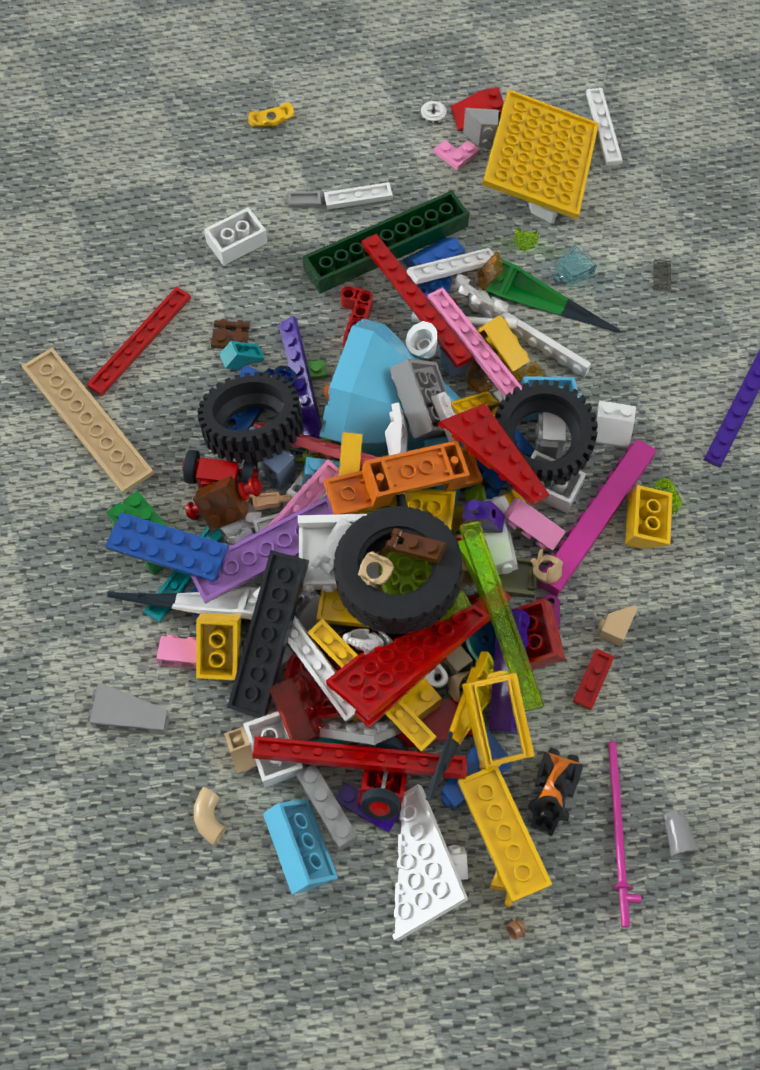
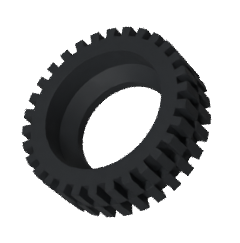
[197,372,304,464]
[495,379,598,486]

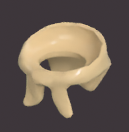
[530,549,563,584]
[358,552,393,586]
[447,671,470,703]

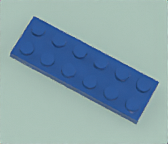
[105,512,229,583]

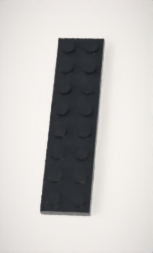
[227,550,310,718]

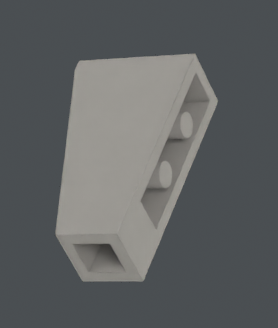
[88,683,170,735]

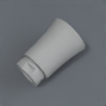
[663,810,700,860]

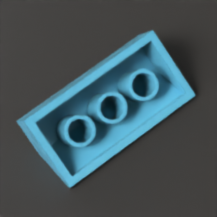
[263,799,338,895]

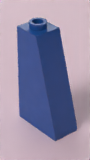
[440,729,514,811]

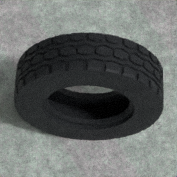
[333,506,462,634]

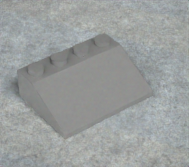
[390,359,448,439]

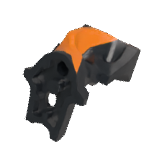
[527,748,583,836]

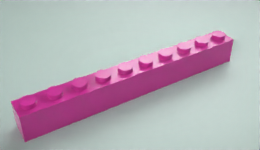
[537,439,657,597]

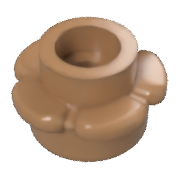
[506,918,526,940]

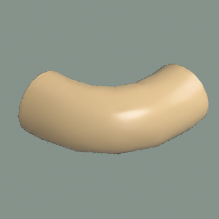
[194,787,226,846]

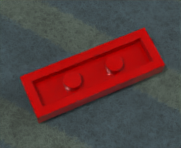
[573,648,615,711]

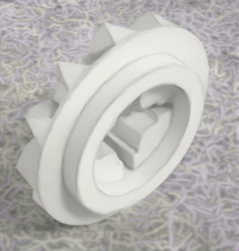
[421,101,446,123]

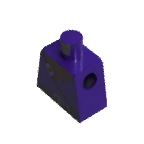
[463,499,505,533]

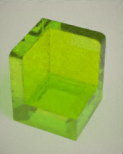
[513,227,539,252]

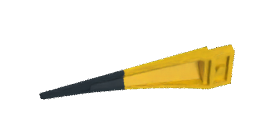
[425,652,494,800]

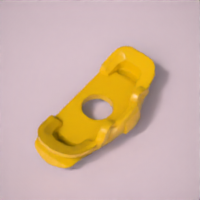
[248,102,294,127]

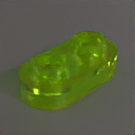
[654,478,682,514]

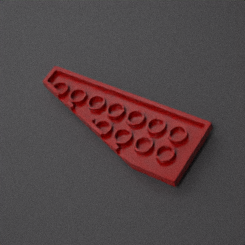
[326,605,490,720]

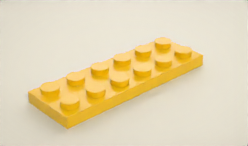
[458,765,552,903]

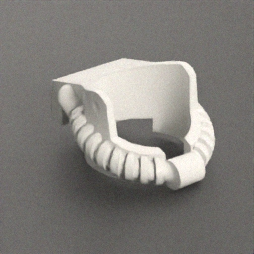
[343,629,393,655]

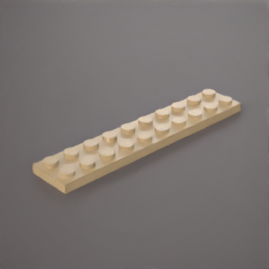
[22,348,154,495]

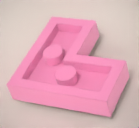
[434,140,480,170]

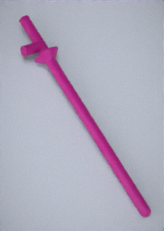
[608,741,641,928]

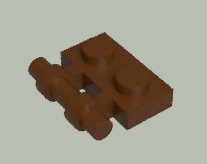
[211,319,250,349]

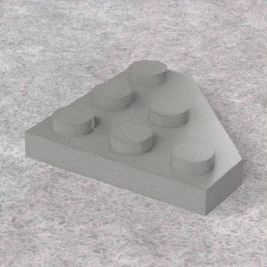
[320,718,402,745]

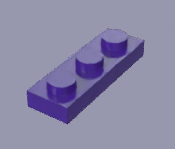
[335,783,399,833]

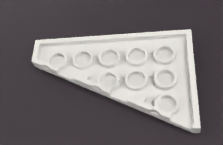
[393,784,468,941]

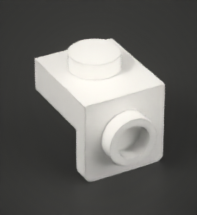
[447,845,468,880]

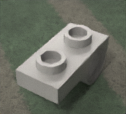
[219,521,254,544]

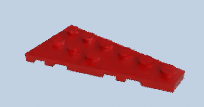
[438,403,550,505]

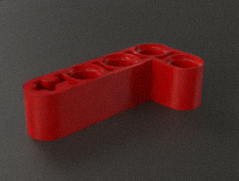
[340,286,373,349]

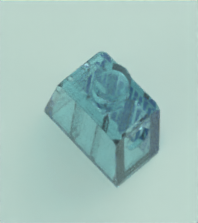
[553,245,597,286]

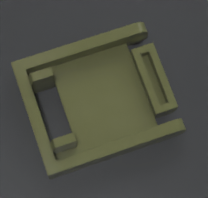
[495,557,537,598]

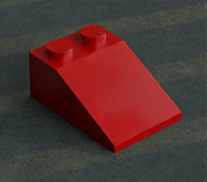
[451,87,504,131]

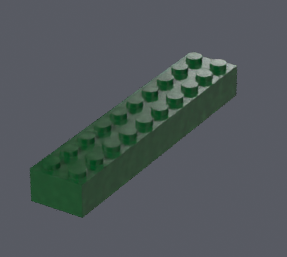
[303,190,469,294]

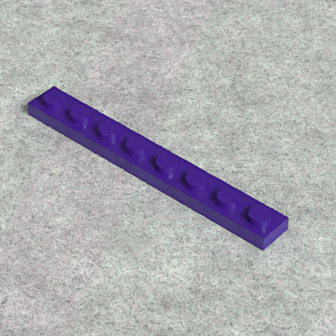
[279,316,322,439]
[703,350,760,468]

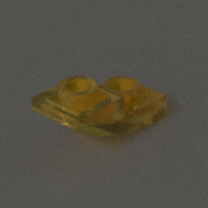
[511,361,546,383]

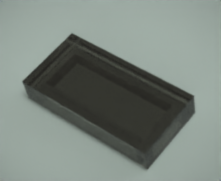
[653,260,671,292]

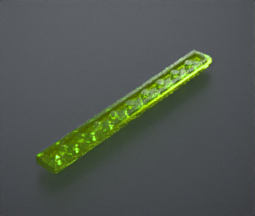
[459,521,544,712]

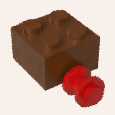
[185,476,262,531]

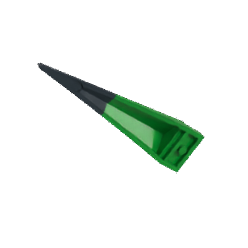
[485,258,621,333]

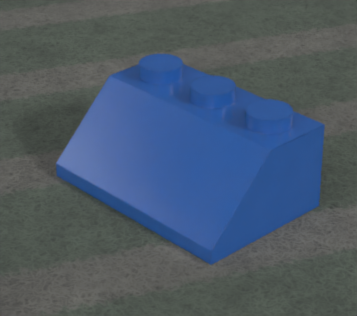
[402,237,465,268]

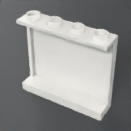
[298,514,379,593]

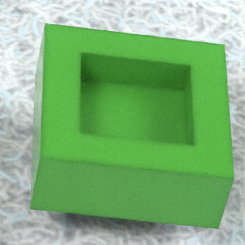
[307,360,327,380]

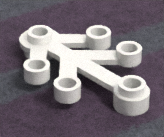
[455,274,509,314]

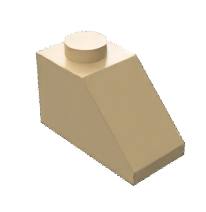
[598,605,638,647]
[224,727,257,773]

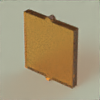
[477,251,503,291]

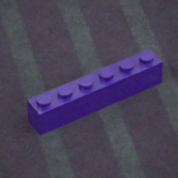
[489,609,530,734]

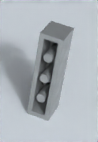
[296,764,358,852]

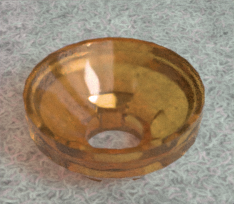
[466,361,495,393]

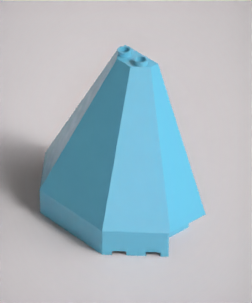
[319,319,461,457]

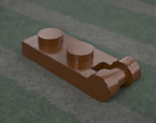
[385,528,447,564]

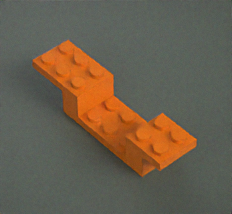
[323,441,483,515]

